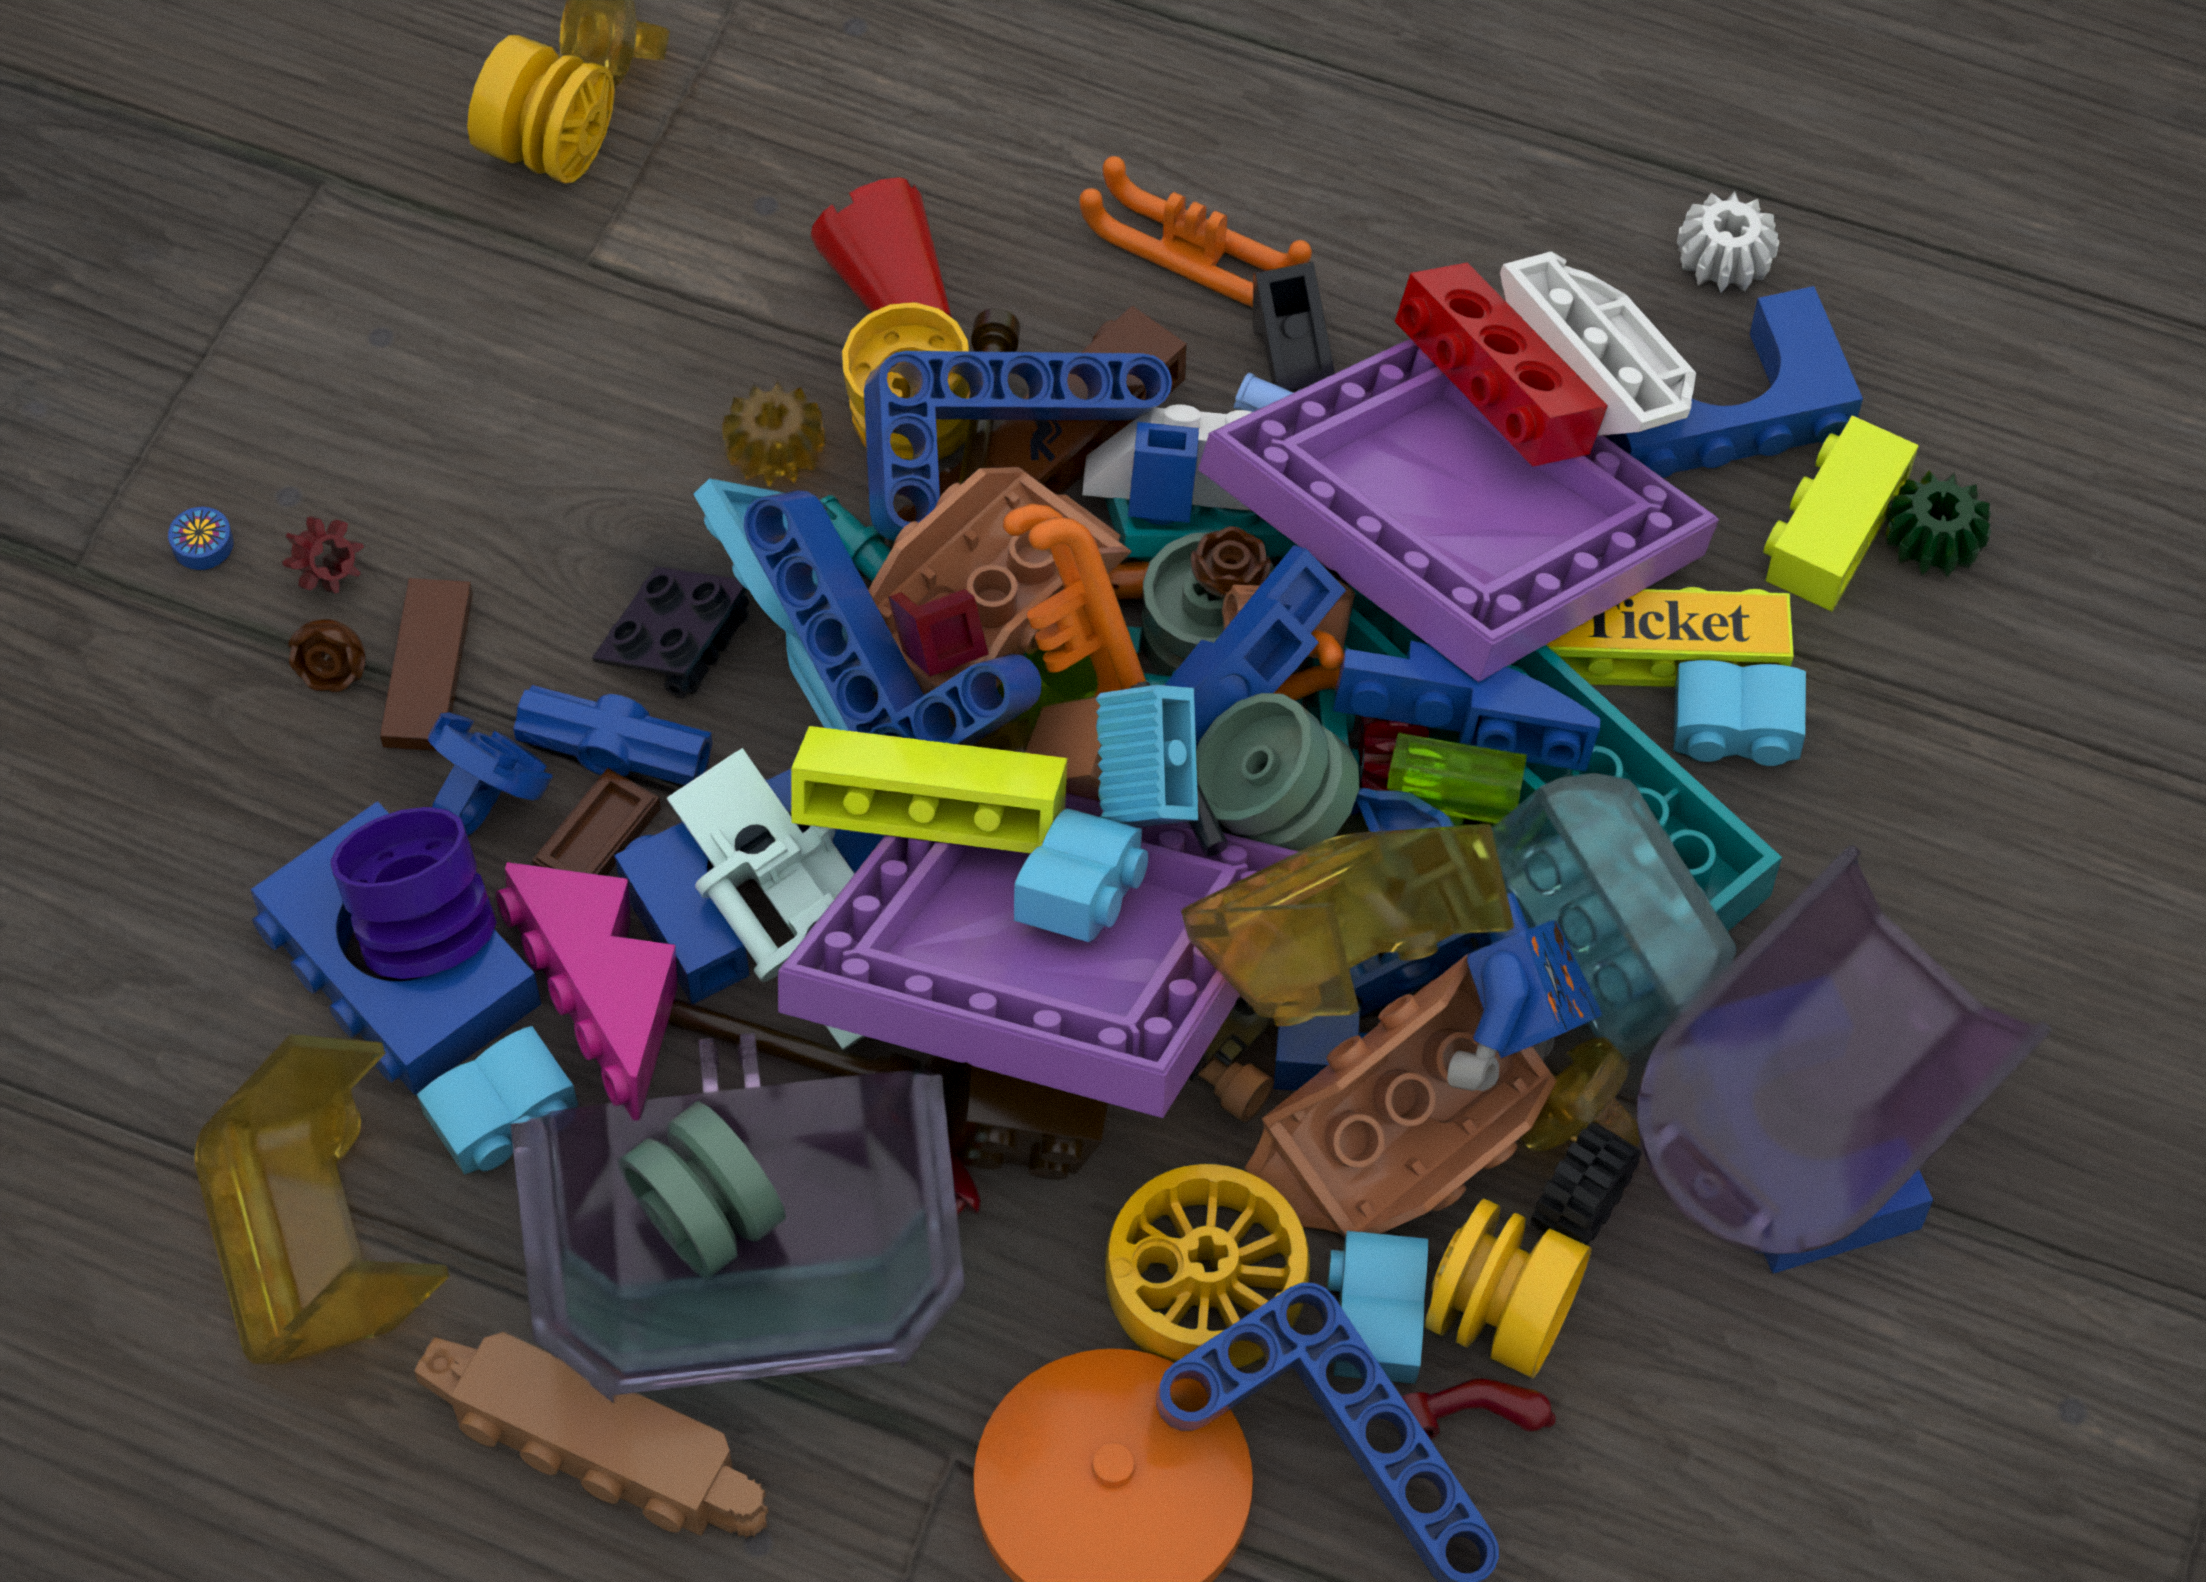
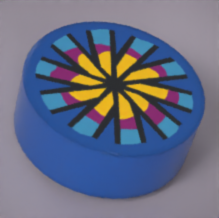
[168,507,234,570]

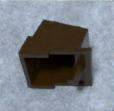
[919,1055,1108,1180]

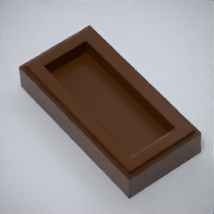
[532,768,661,876]

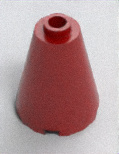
[810,177,952,318]

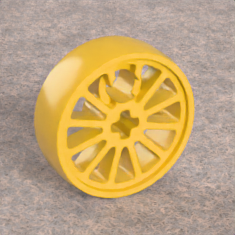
[1105,1164,1310,1369]

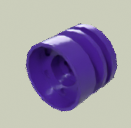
[330,807,497,979]

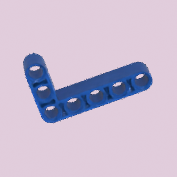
[864,351,1172,541]
[744,490,1041,746]
[1156,1283,1499,1582]

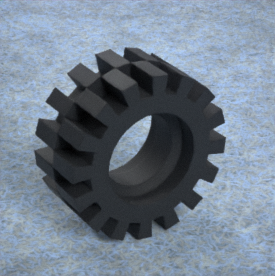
[1530,1122,1642,1246]

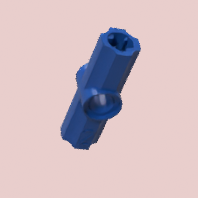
[513,685,713,785]

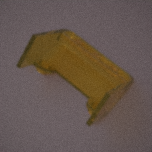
[1181,824,1514,1026]
[195,1034,450,1365]

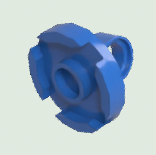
[428,712,553,837]

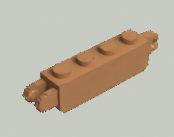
[414,1332,768,1539]

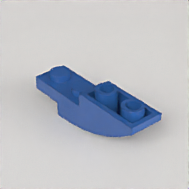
[1165,545,1346,748]
[1333,641,1600,771]

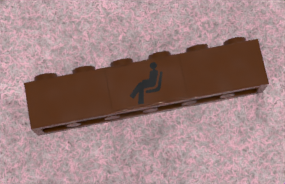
[888,306,1187,550]

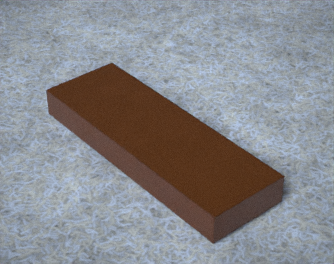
[380,578,473,751]

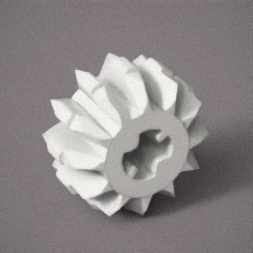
[1677,191,1779,293]

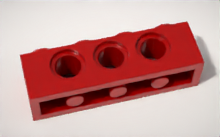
[1394,262,1608,467]

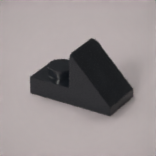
[1253,262,1335,390]

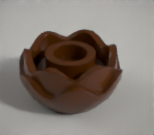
[1191,526,1271,598]
[288,619,366,692]

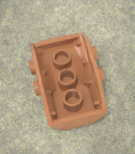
[868,467,1132,717]
[1245,955,1557,1238]

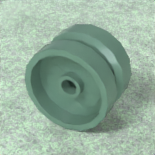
[1141,532,1275,676]
[1196,693,1359,855]
[618,1101,786,1279]

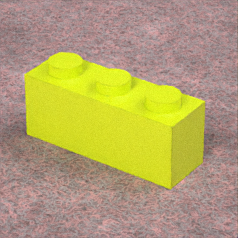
[1763,416,1919,612]

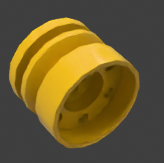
[467,35,615,184]
[842,302,970,460]
[1424,1198,1592,1379]

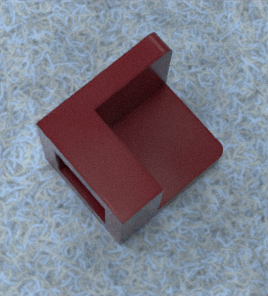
[889,589,989,677]

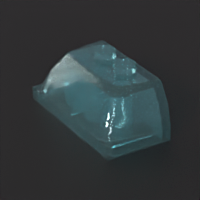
[1475,773,1737,1066]

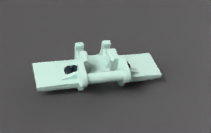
[667,748,865,1051]

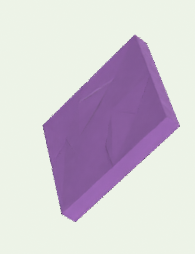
[1198,339,1719,682]
[778,793,1307,1118]

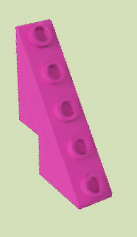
[496,862,677,1121]

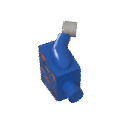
[1447,892,1602,1091]

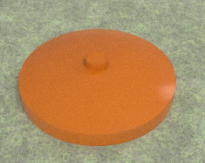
[974,1349,1253,1582]

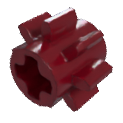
[282,516,364,594]

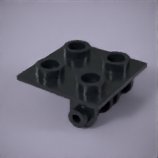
[592,567,749,698]

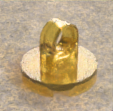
[559,0,671,89]
[1520,1037,1643,1151]

